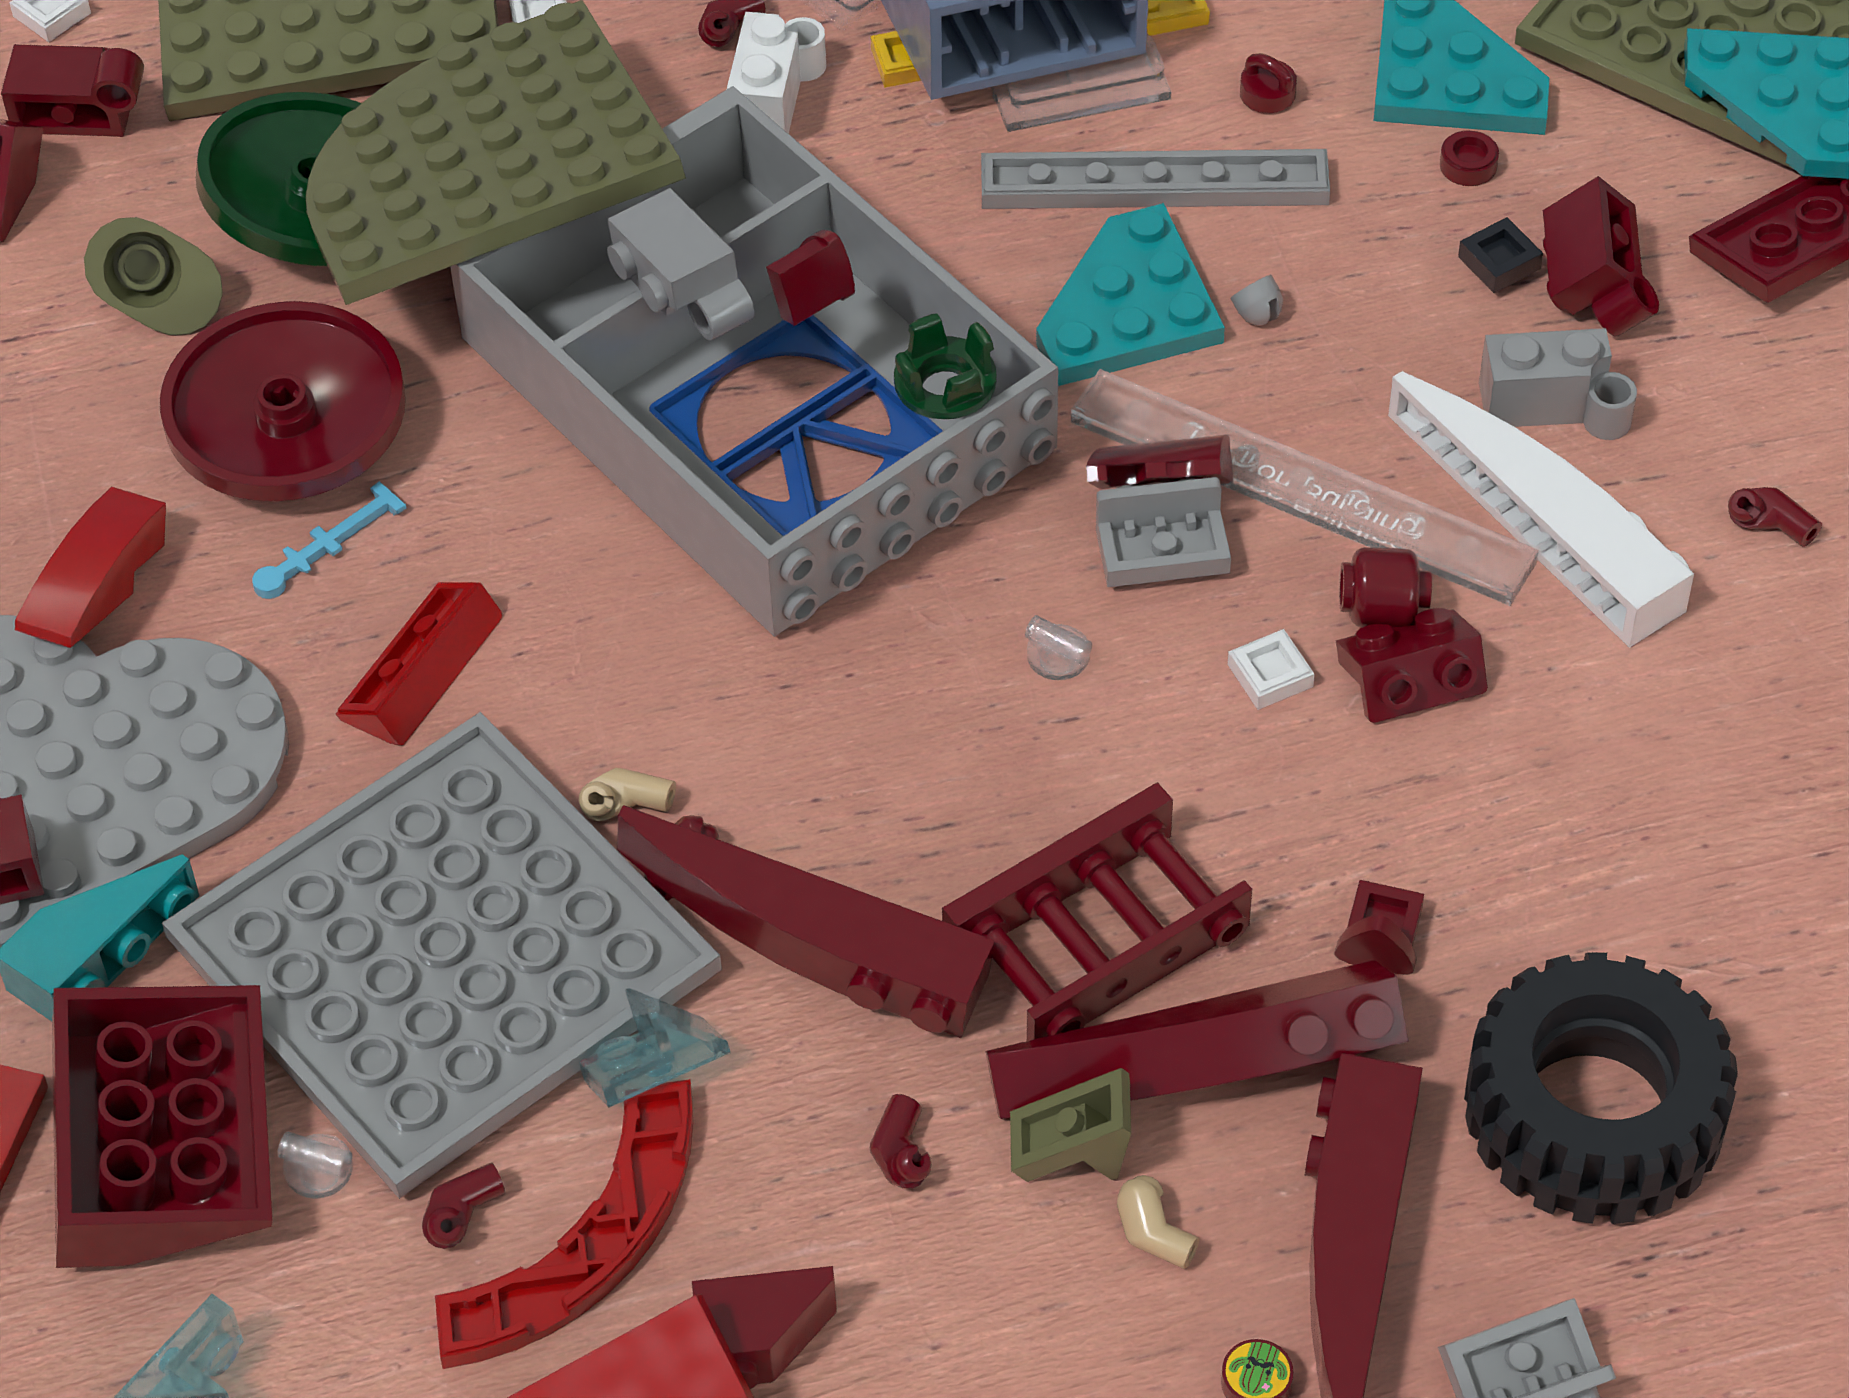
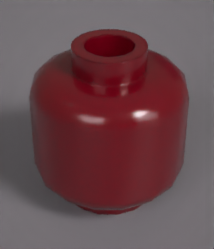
[1339,547,1432,627]

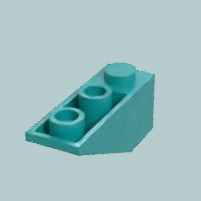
[0,854,200,1022]

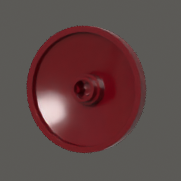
[160,301,406,502]

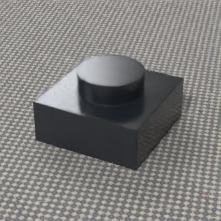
[1458,217,1543,293]

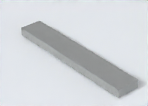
[981,149,1330,209]

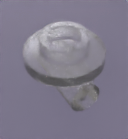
[1025,615,1092,680]
[278,1131,353,1199]

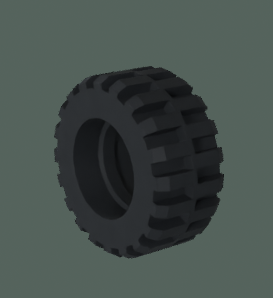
[1464,952,1738,1224]

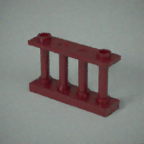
[942,782,1253,1041]

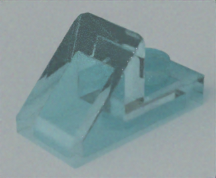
[579,988,731,1108]
[114,1294,244,1398]

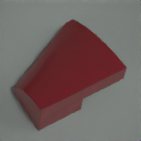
[1086,434,1234,489]

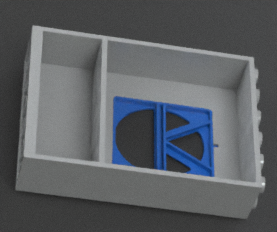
[450,86,1058,637]

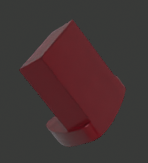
[766,230,855,326]
[1334,880,1424,975]

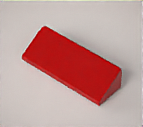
[336,582,502,746]

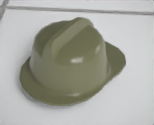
[84,217,223,335]

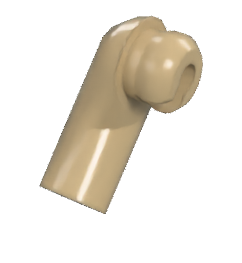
[579,768,676,821]
[1117,1175,1199,1269]

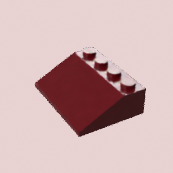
[52,985,272,1268]

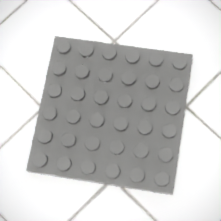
[162,712,722,1199]

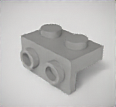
[1096,477,1231,587]
[1438,1298,1616,1398]

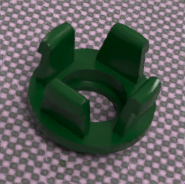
[894,313,997,419]

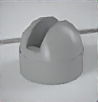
[1230,275,1283,326]

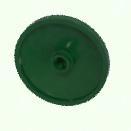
[195,92,362,266]

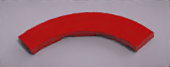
[435,1079,694,1369]

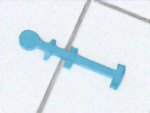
[252,481,407,599]

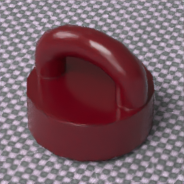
[1240,53,1297,113]

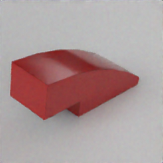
[15,486,166,648]

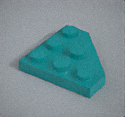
[1373,0,1550,135]
[1684,28,1849,179]
[1036,203,1225,386]

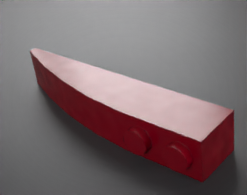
[617,805,995,1038]
[985,960,1409,1119]
[1305,1053,1423,1398]

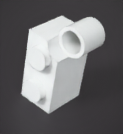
[726,12,826,134]

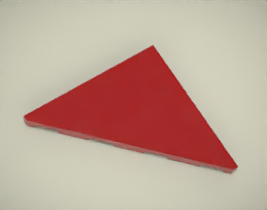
[507,1294,754,1398]

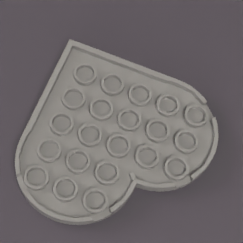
[0,615,289,947]

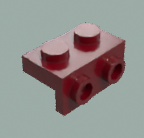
[1336,608,1488,723]

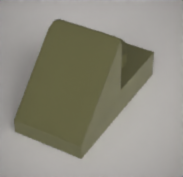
[1010,1068,1131,1182]

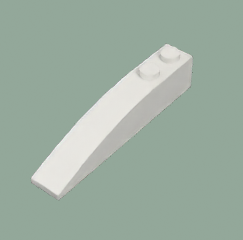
[1388,371,1694,648]

